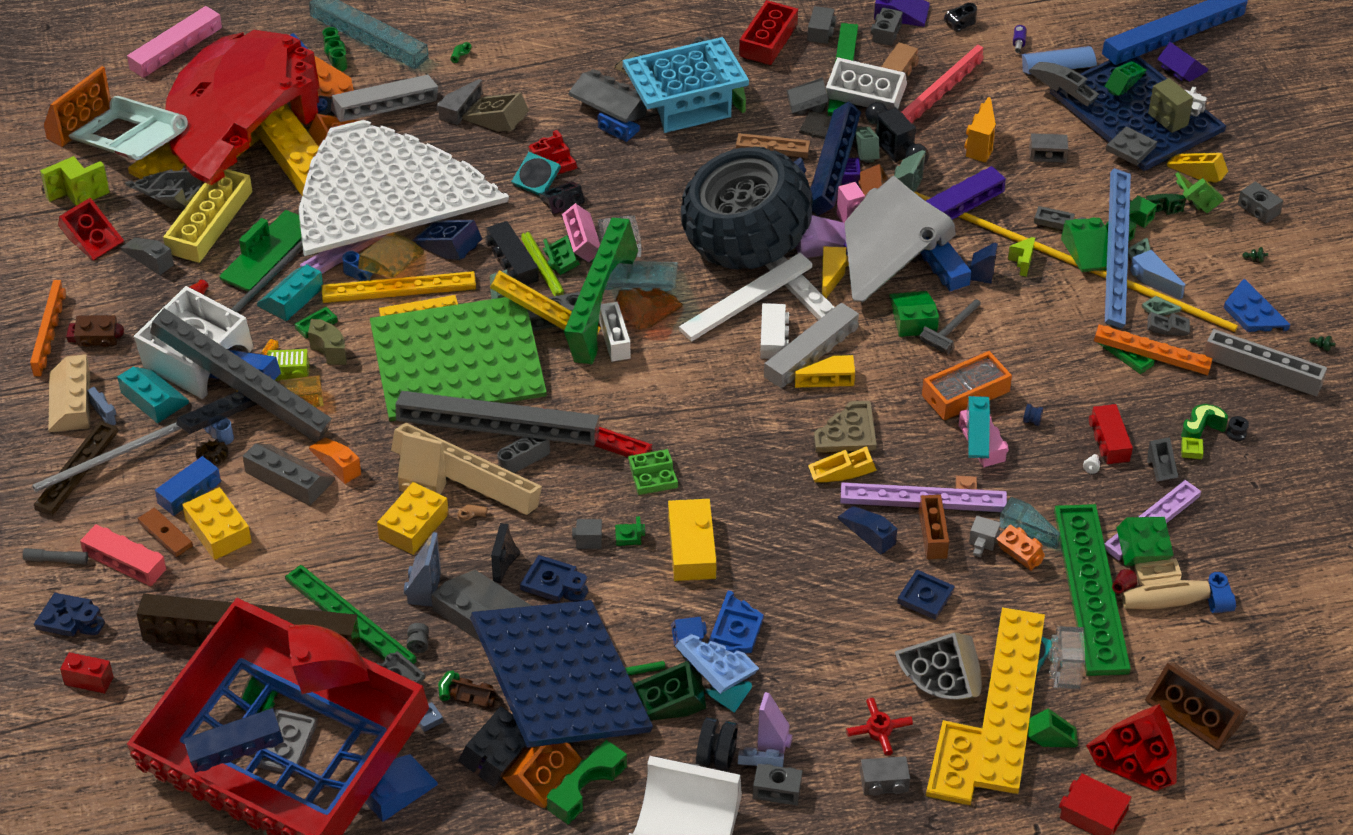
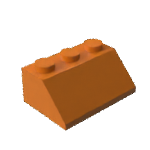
[502,743,582,808]

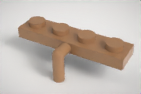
[736,133,810,158]

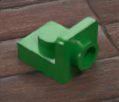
[615,516,645,546]

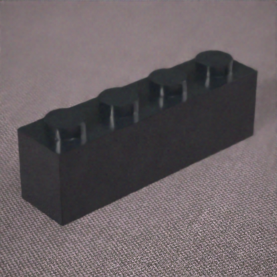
[485,221,539,285]

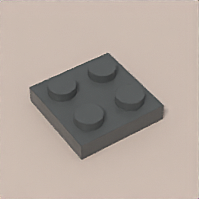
[1106,126,1157,166]

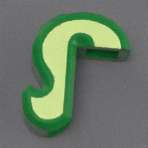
[1181,404,1228,439]

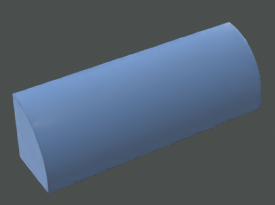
[1022,46,1097,74]

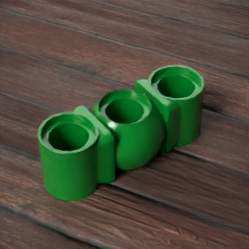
[322,27,347,72]

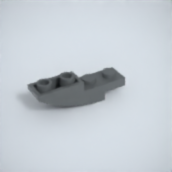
[1029,62,1099,107]

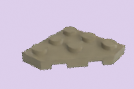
[814,401,877,452]

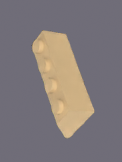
[48,355,90,432]

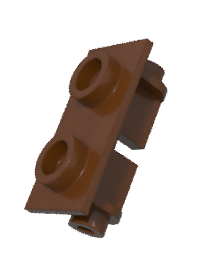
[450,678,498,708]

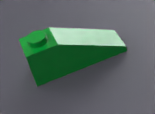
[1104,61,1147,96]

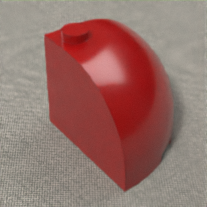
[288,624,370,694]

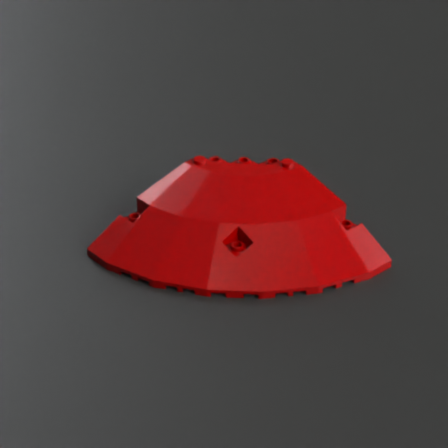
[165,30,320,185]

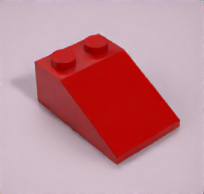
[58,198,124,261]

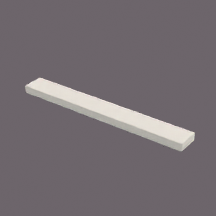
[679,253,812,342]

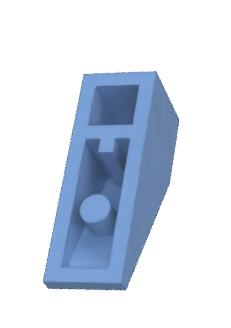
[1130,250,1185,299]

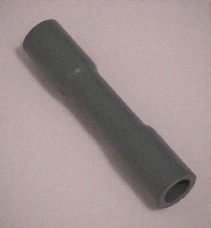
[23,548,88,565]

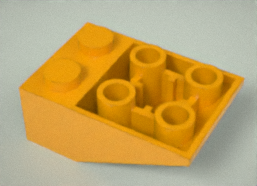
[964,97,996,163]

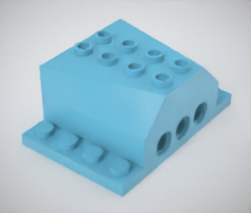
[623,37,749,133]

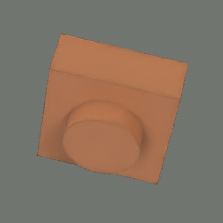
[955,476,977,490]

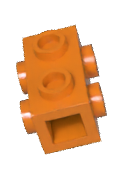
[996,524,1045,571]

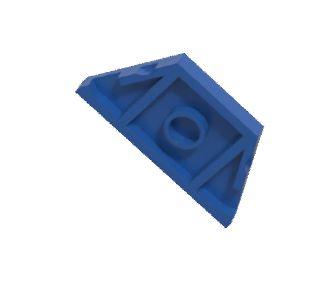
[1224,279,1290,332]
[708,590,764,653]

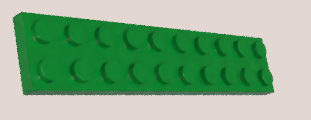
[1054,504,1131,676]

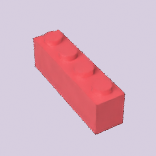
[80,524,166,586]

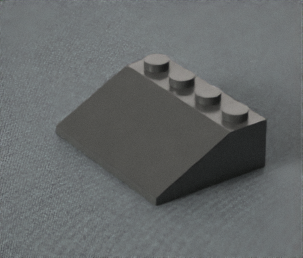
[431,570,531,641]

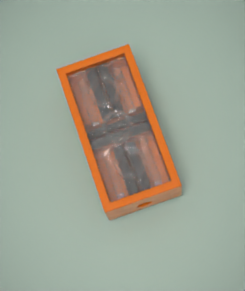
[922,351,1012,420]

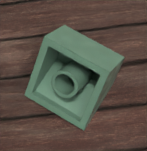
[894,150,925,192]

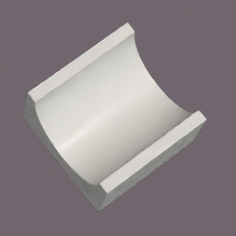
[134,286,254,399]
[629,756,742,835]

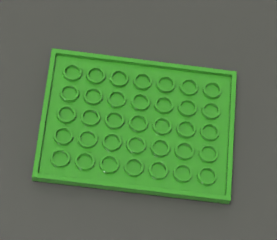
[370,297,547,421]

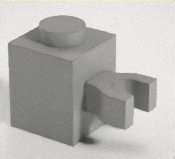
[969,516,1002,557]

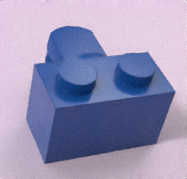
[671,616,707,661]

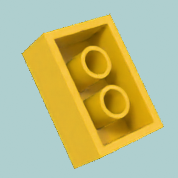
[377,482,449,555]
[182,487,252,560]

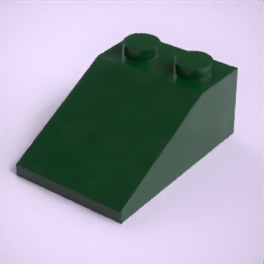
[633,660,706,721]

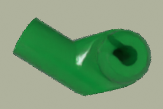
[438,670,460,701]

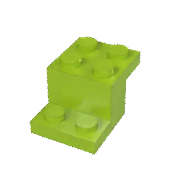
[40,156,110,206]

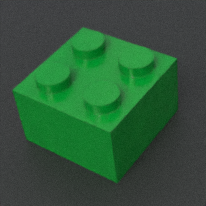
[1116,516,1174,566]

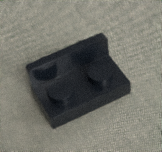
[539,181,585,214]

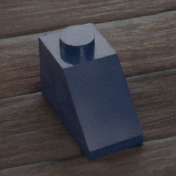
[967,243,998,284]

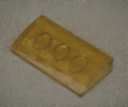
[358,232,424,278]

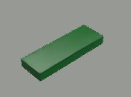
[1097,342,1154,375]

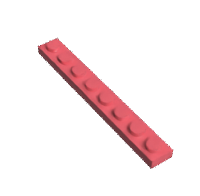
[901,45,984,123]

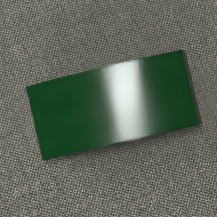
[1146,194,1186,215]

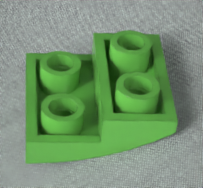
[628,449,678,495]

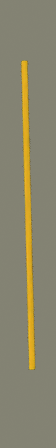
[914,191,1238,332]

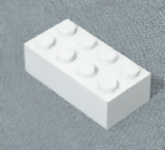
[826,57,907,110]

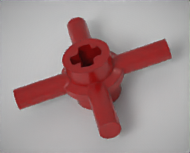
[846,698,913,756]

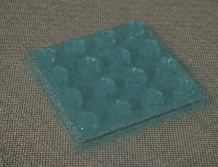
[605,261,678,291]

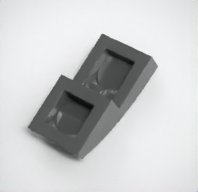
[1147,312,1190,336]

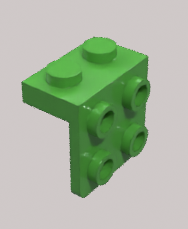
[1175,172,1225,213]

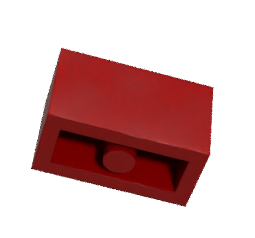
[60,652,114,694]

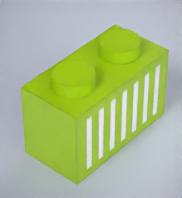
[267,349,309,381]

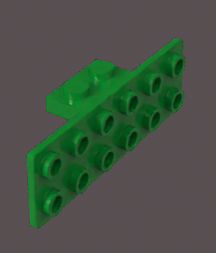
[219,210,302,292]

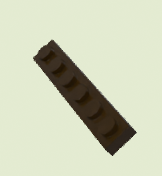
[34,421,118,516]

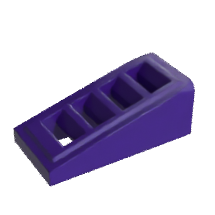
[842,158,860,185]

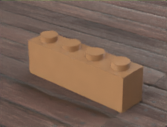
[881,42,919,76]

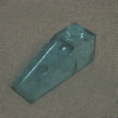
[1000,497,1060,549]

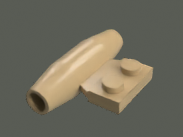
[1122,559,1210,610]

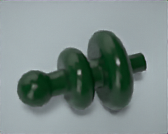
[1242,247,1269,263]
[1309,335,1336,352]

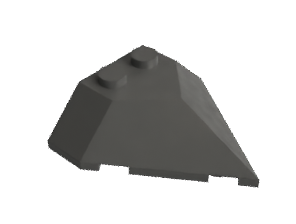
[125,166,205,210]

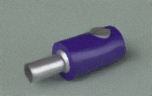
[1013,25,1027,53]

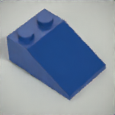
[365,754,438,822]

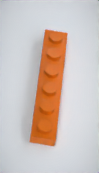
[30,280,66,376]
[1094,324,1213,375]

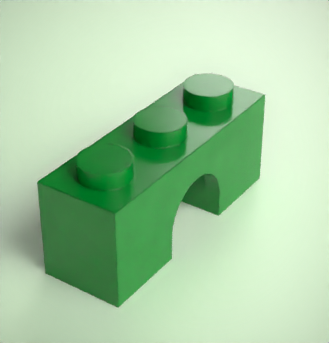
[1105,195,1157,243]

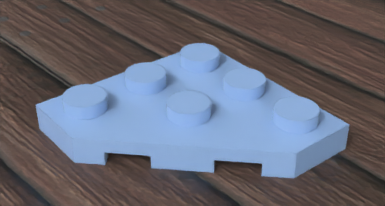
[675,634,759,694]

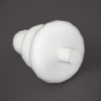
[1083,454,1100,474]

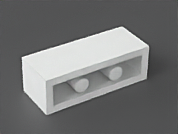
[599,302,631,362]
[760,303,789,359]

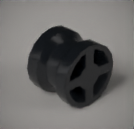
[1226,416,1249,442]

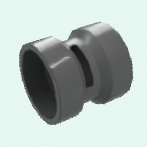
[406,623,429,653]

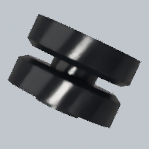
[696,717,738,772]

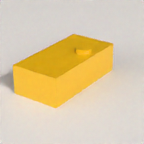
[668,499,716,581]

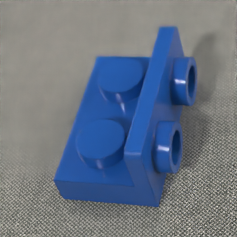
[598,113,640,142]

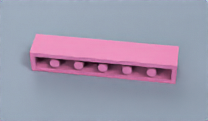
[127,6,222,78]

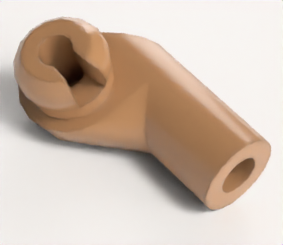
[458,504,488,521]

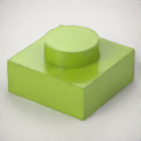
[1181,437,1203,459]

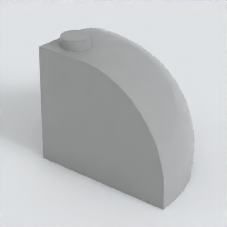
[895,632,982,700]

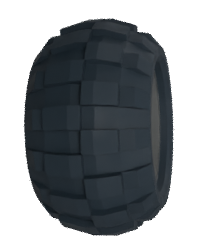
[681,147,813,270]

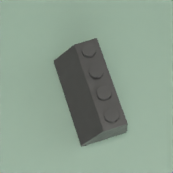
[568,69,647,123]
[243,443,335,505]

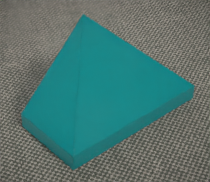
[705,680,752,713]

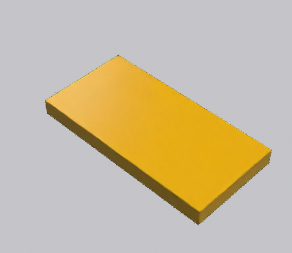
[926,720,982,805]

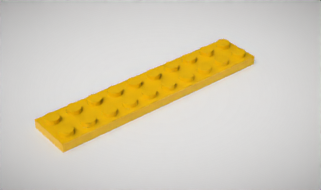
[973,607,1045,794]

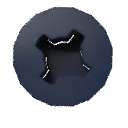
[1023,404,1044,426]

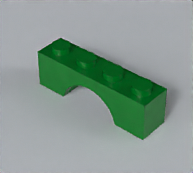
[547,740,627,825]

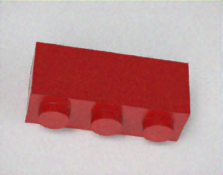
[1089,404,1133,464]

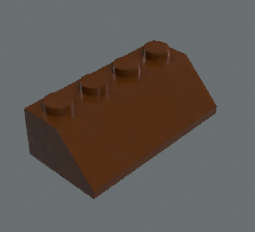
[1145,663,1248,749]

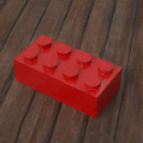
[739,0,798,65]

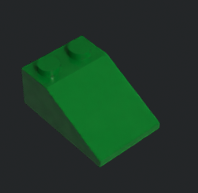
[1061,217,1108,272]
[889,291,939,337]

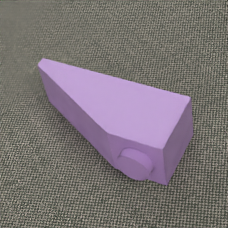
[757,692,792,753]

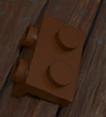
[74,315,117,347]

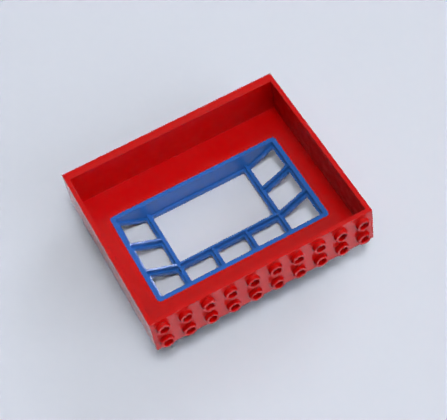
[127,598,429,835]

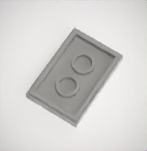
[255,709,318,776]

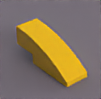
[808,446,877,482]

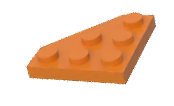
[314,55,354,99]

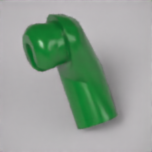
[450,42,472,63]

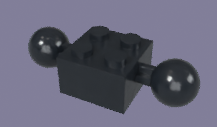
[865,102,929,164]

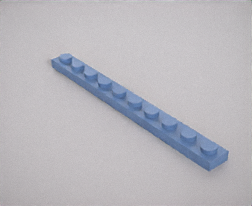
[1105,168,1131,329]

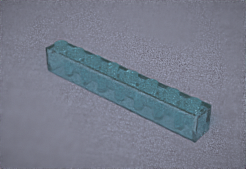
[309,0,429,69]

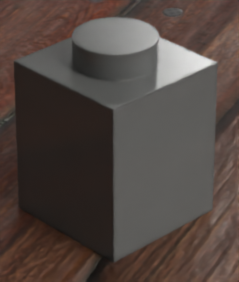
[572,519,602,549]

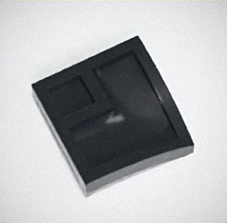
[491,523,521,583]

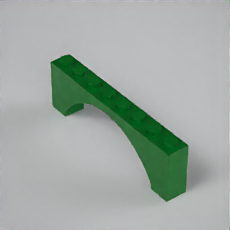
[564,218,639,364]

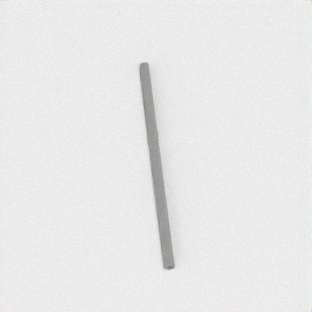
[32,422,182,492]

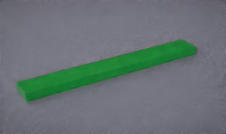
[827,23,858,117]
[285,565,417,664]

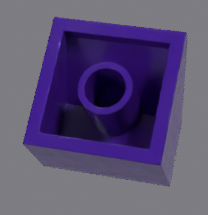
[1158,42,1209,82]

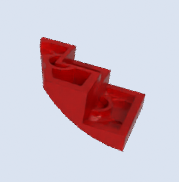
[528,130,577,175]

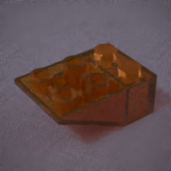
[615,284,683,330]

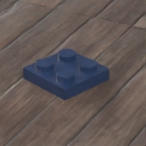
[897,570,955,620]

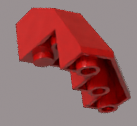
[1086,704,1177,791]

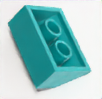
[257,264,323,321]
[117,366,189,424]

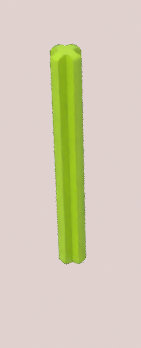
[521,232,564,296]

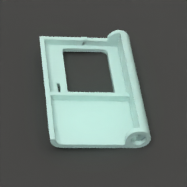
[68,96,188,160]

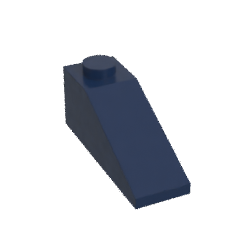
[838,506,898,555]

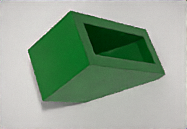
[1028,708,1078,748]

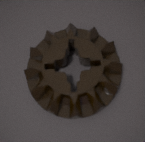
[195,439,228,465]

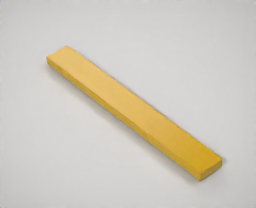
[322,271,476,303]

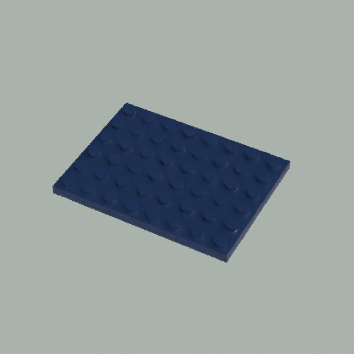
[1050,56,1226,171]
[470,600,653,748]

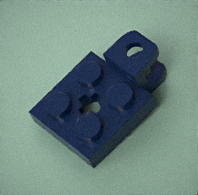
[520,555,589,602]
[34,592,105,637]

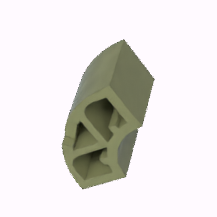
[308,319,347,365]

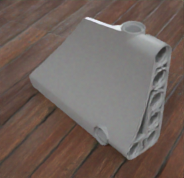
[845,176,956,302]

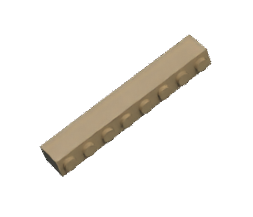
[391,423,542,515]

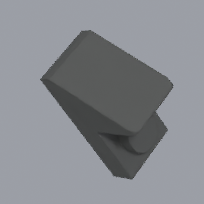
[1147,437,1178,482]

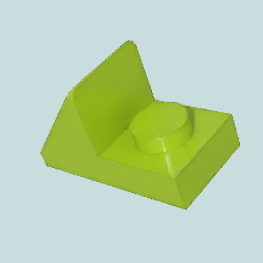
[1008,237,1035,277]

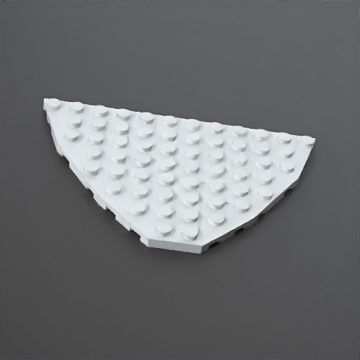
[299,120,509,256]

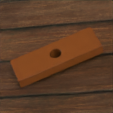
[138,507,193,557]

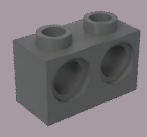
[870,8,903,46]

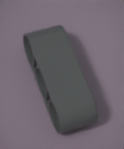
[497,437,550,473]

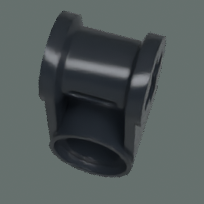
[944,3,977,32]

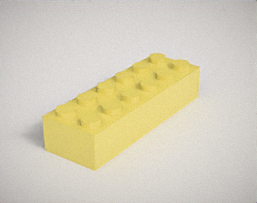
[163,169,252,263]

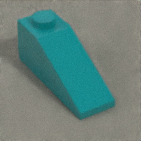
[967,396,990,458]

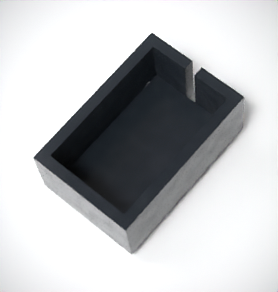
[458,706,527,787]

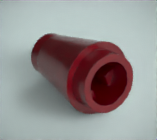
[1112,569,1137,594]

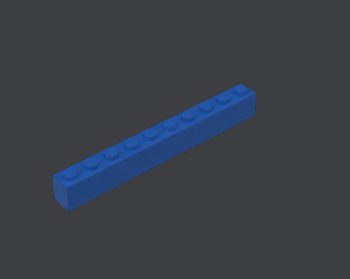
[1102,0,1248,65]

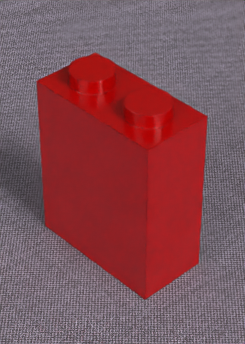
[1059,773,1132,835]

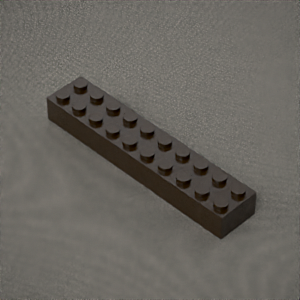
[136,594,360,651]

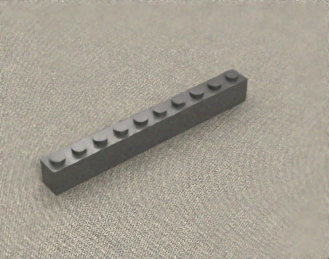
[150,308,332,443]
[395,391,599,446]

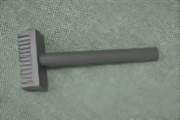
[920,299,981,355]

